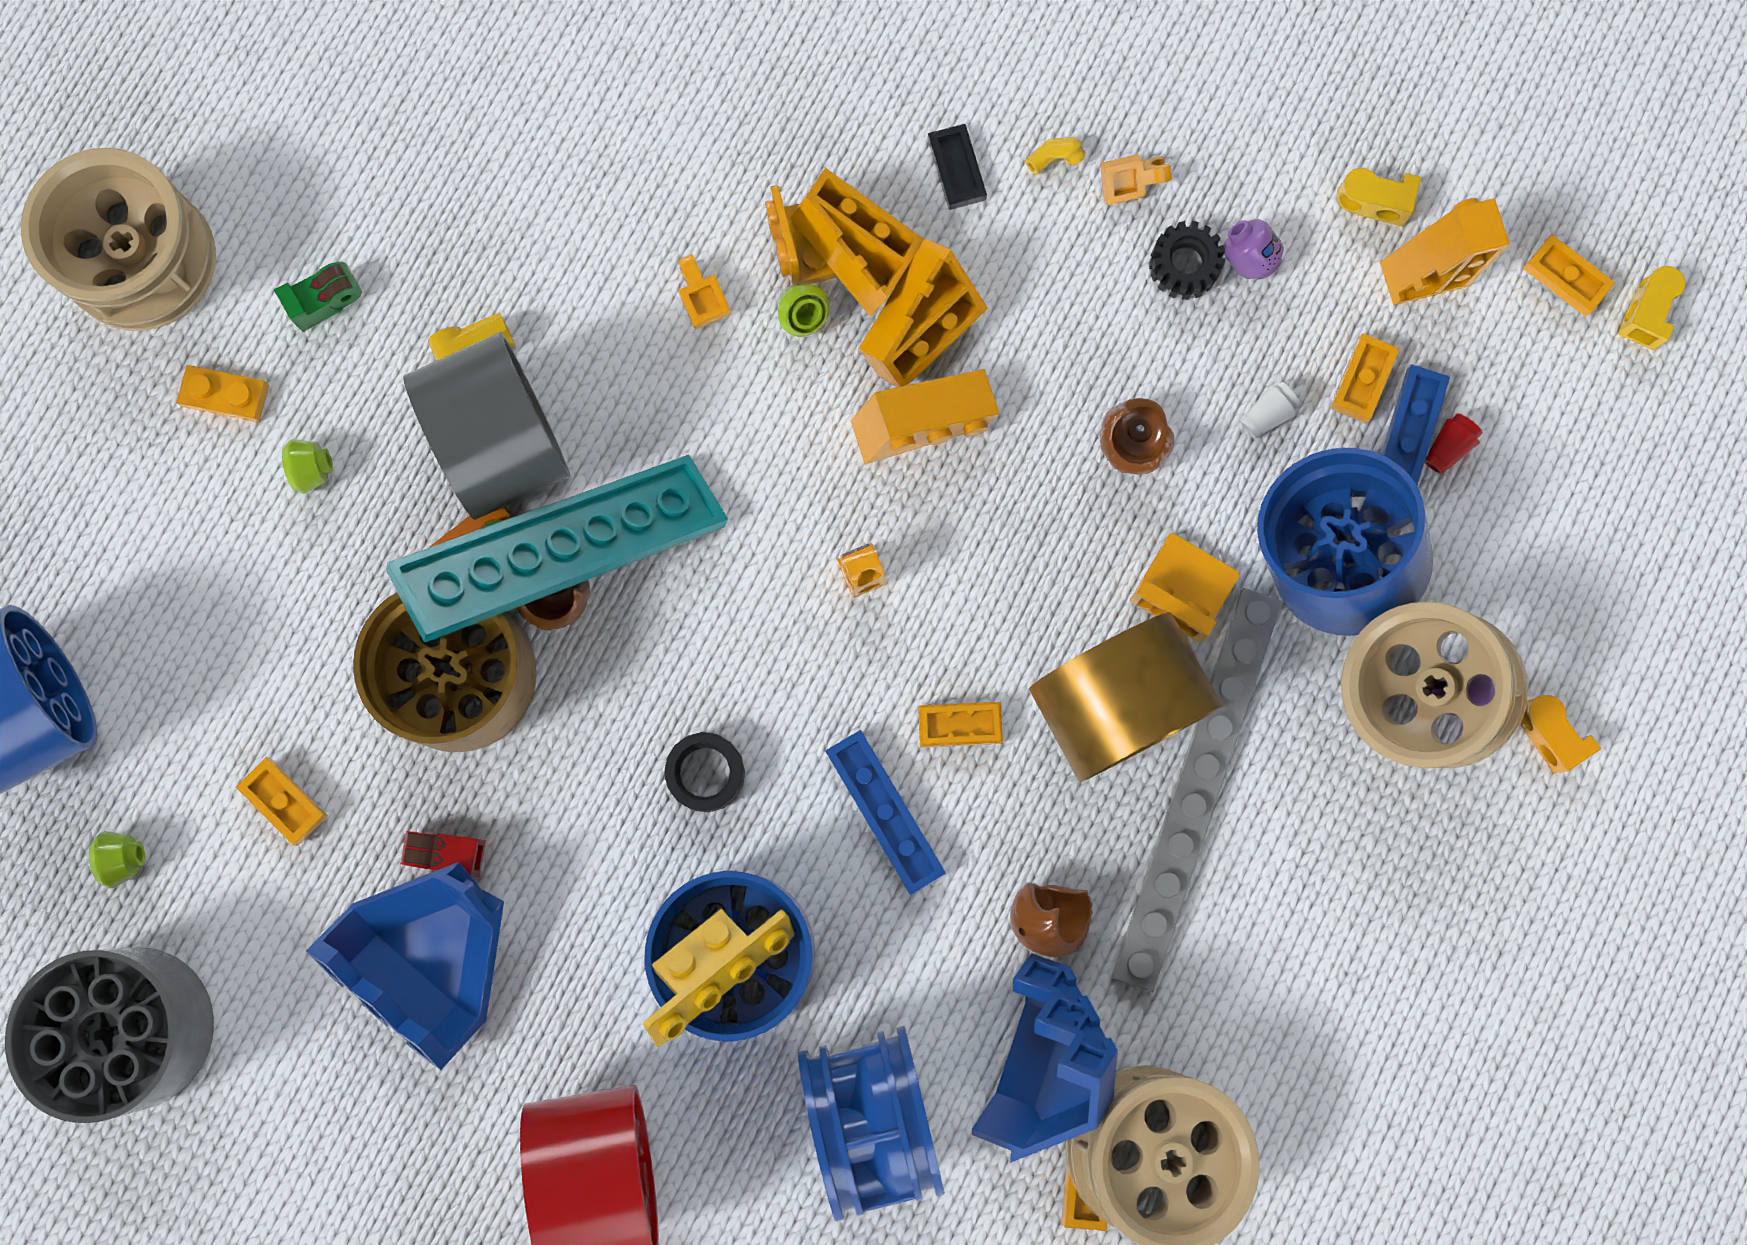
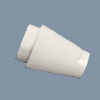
[1239,381,1302,439]

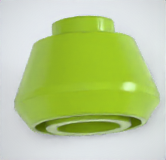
[778,284,830,337]
[282,439,333,494]
[89,831,146,888]

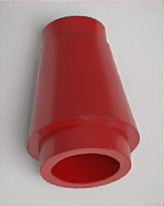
[1424,413,1483,475]

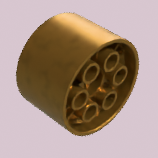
[353,592,537,752]
[1029,612,1223,783]

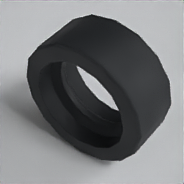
[664,732,745,813]

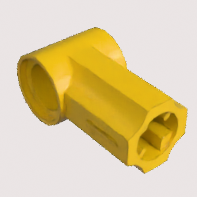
[428,312,515,361]

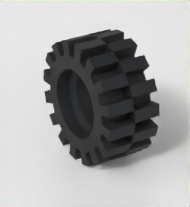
[1149,221,1226,300]

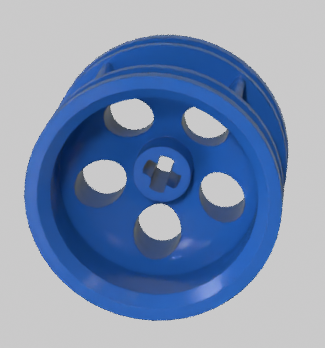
[798,1026,945,1222]

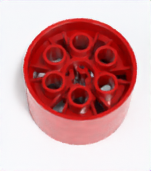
[520,1085,659,1245]

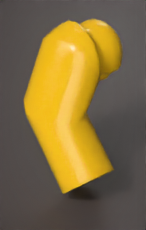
[1025,137,1085,175]

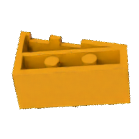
[790,168,924,317]
[1380,198,1510,306]
[850,369,1000,465]

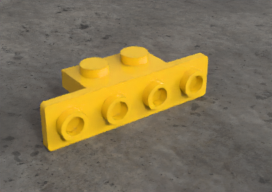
[643,909,795,1047]

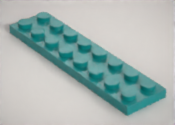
[386,454,728,643]

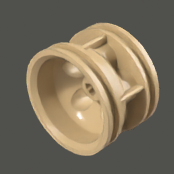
[21,148,216,331]
[1341,602,1528,768]
[1065,1065,1260,1245]

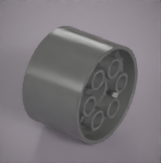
[403,332,571,520]
[5,947,214,1123]

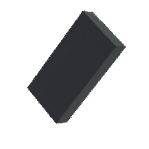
[927,124,987,210]

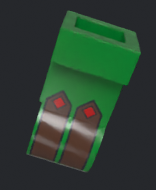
[274,262,362,332]

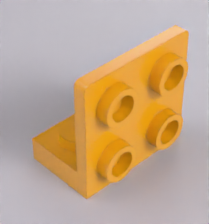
[765,185,838,285]
[1129,533,1240,643]

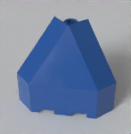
[306,862,504,1070]
[972,953,1118,1163]

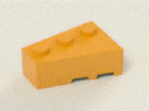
[858,238,988,387]

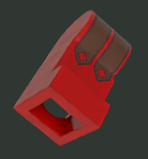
[400,831,486,877]

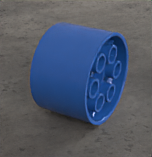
[1257,448,1433,636]
[0,605,97,794]
[644,871,815,1041]

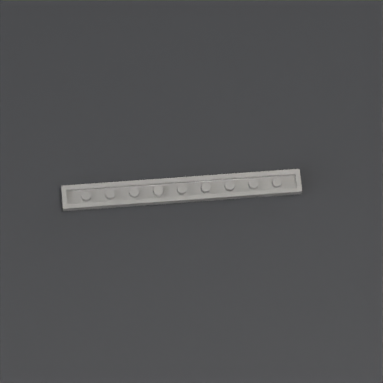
[1111,588,1283,992]

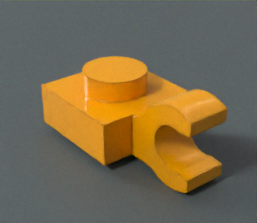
[1100,154,1172,205]
[678,254,731,330]

